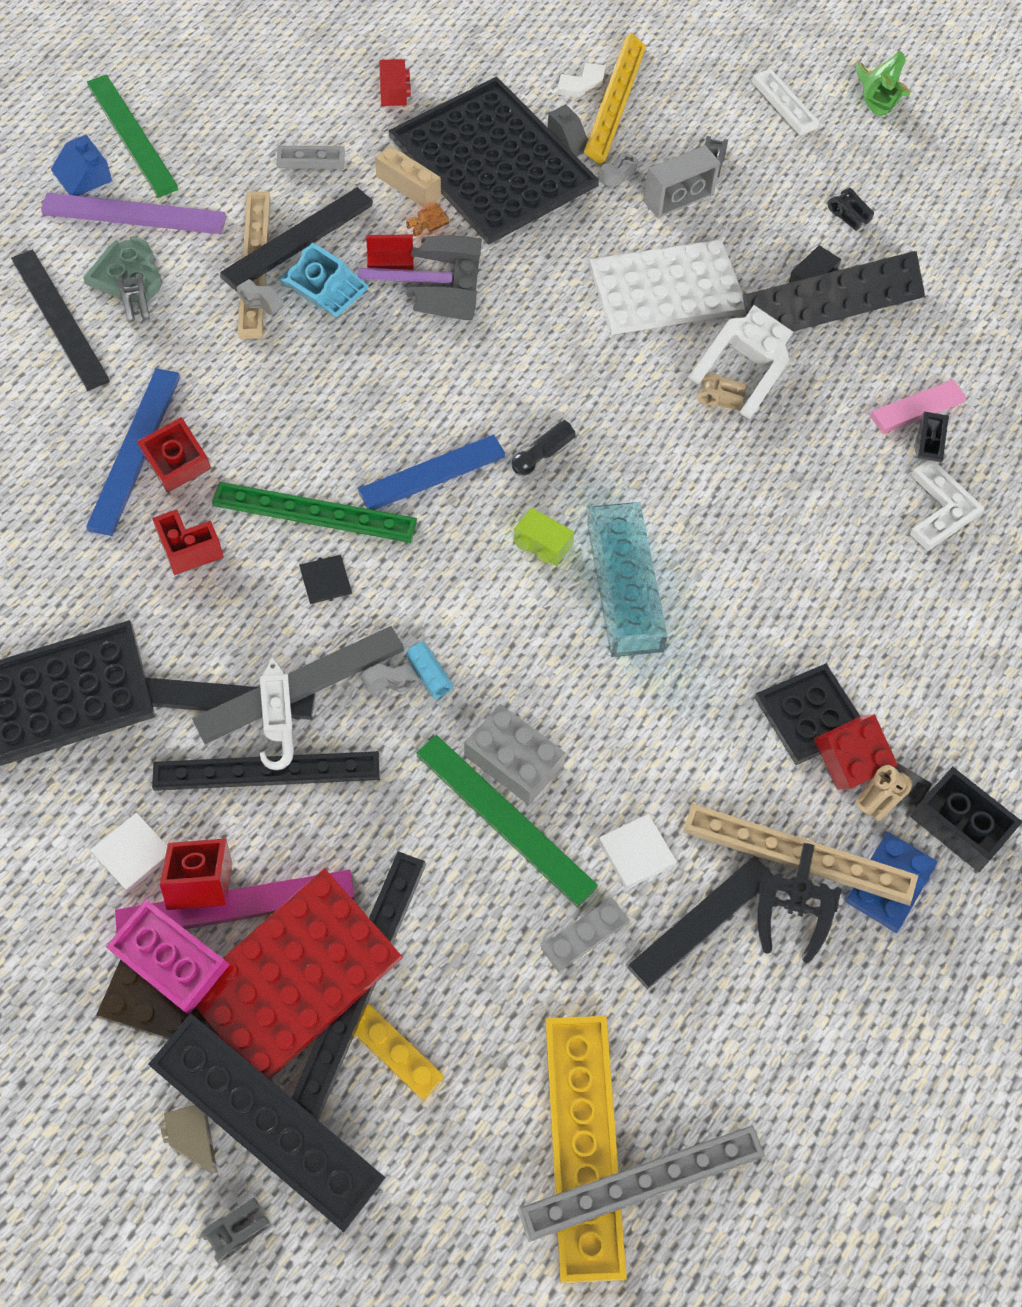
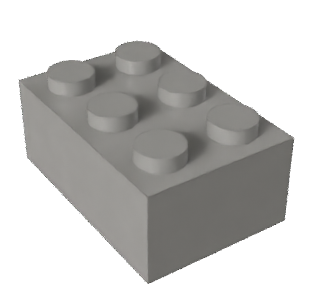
[643,145,720,219]
[464,704,566,805]

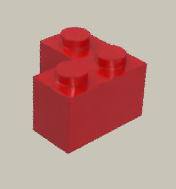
[152,509,224,575]

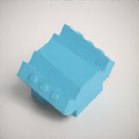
[277,242,369,317]

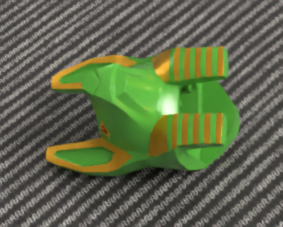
[856,51,910,116]

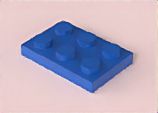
[845,831,938,933]

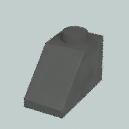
[548,104,588,156]

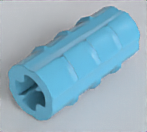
[406,642,453,699]

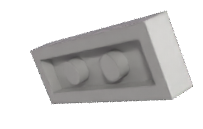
[276,145,345,169]
[541,897,630,973]

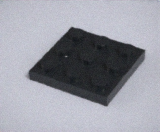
[755,663,860,765]

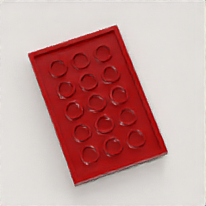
[196,868,404,1079]

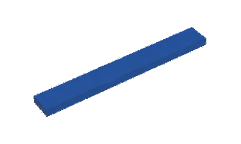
[86,368,180,536]

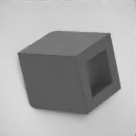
[885,763,933,807]

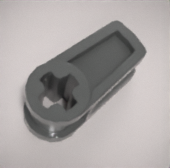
[705,136,728,178]
[117,273,150,323]
[201,1198,271,1263]

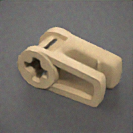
[698,373,747,411]
[855,765,912,821]

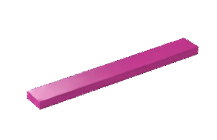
[115,870,355,933]

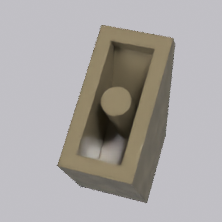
[161,1105,218,1174]

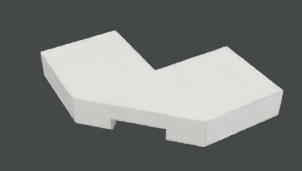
[557,63,606,97]

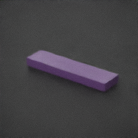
[358,267,453,283]

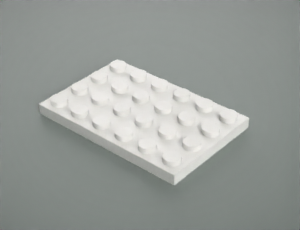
[589,239,746,335]

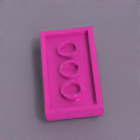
[106,899,230,1015]

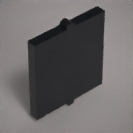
[299,555,352,604]

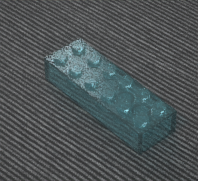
[587,502,667,657]

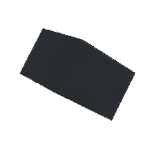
[914,411,949,462]

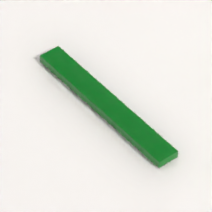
[87,74,178,198]
[212,482,417,543]
[416,735,598,908]

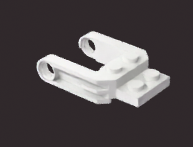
[689,305,793,420]

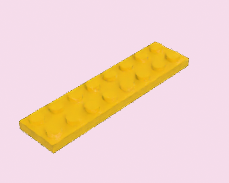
[545,1016,627,1284]

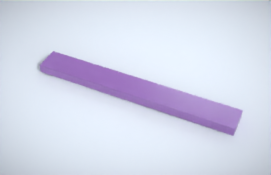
[41,193,226,234]

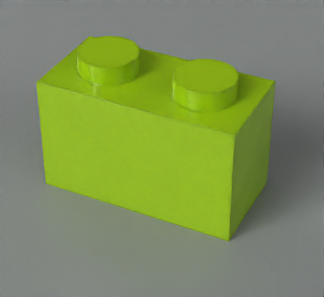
[513,507,575,567]

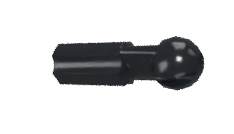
[512,420,576,476]

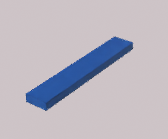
[358,434,505,510]

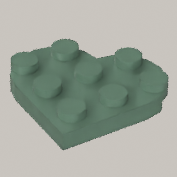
[83,237,162,303]

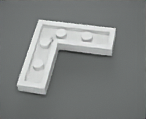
[910,460,985,551]

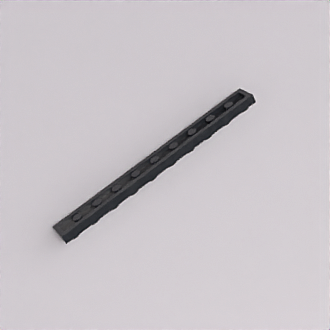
[292,851,426,1120]

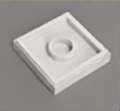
[90,813,167,893]
[598,814,677,890]

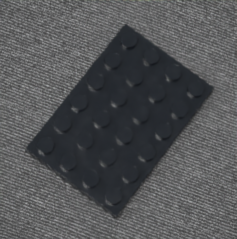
[0,620,156,766]

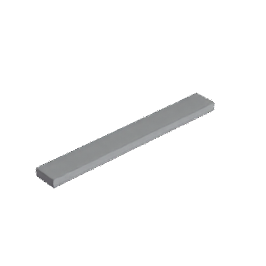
[518,1125,765,1242]

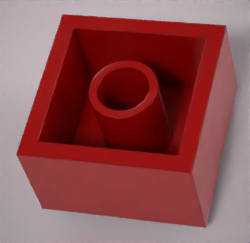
[137,417,212,493]
[814,714,898,789]
[159,838,232,910]

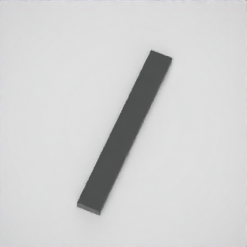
[192,626,404,745]

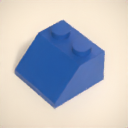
[51,134,112,196]

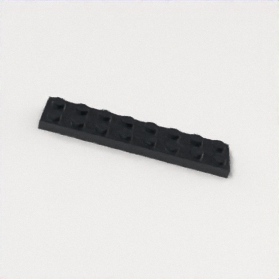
[742,250,926,331]
[148,1013,386,1233]

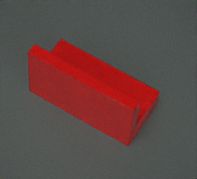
[366,234,414,270]

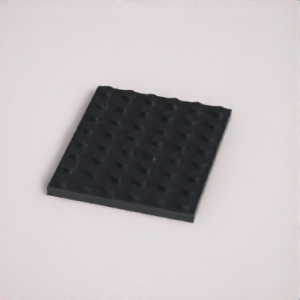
[389,76,599,245]

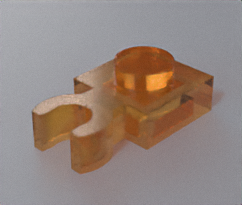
[406,203,449,236]

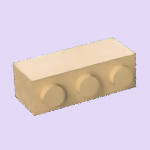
[375,145,441,209]

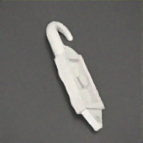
[260,658,294,770]

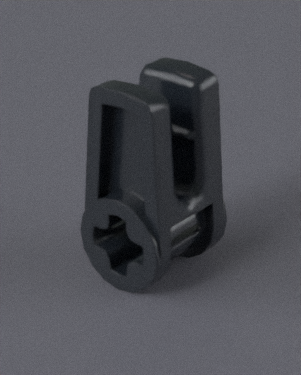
[828,188,874,231]

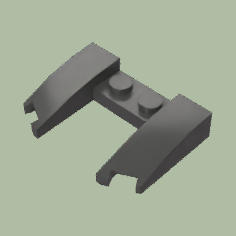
[406,235,482,321]

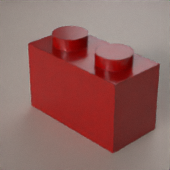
[379,59,411,106]

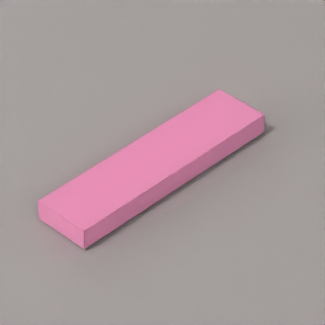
[870,380,967,434]

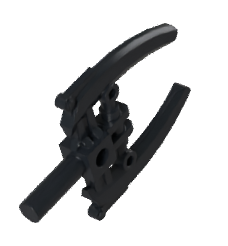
[757,843,842,963]

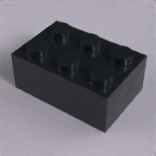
[910,766,1022,873]

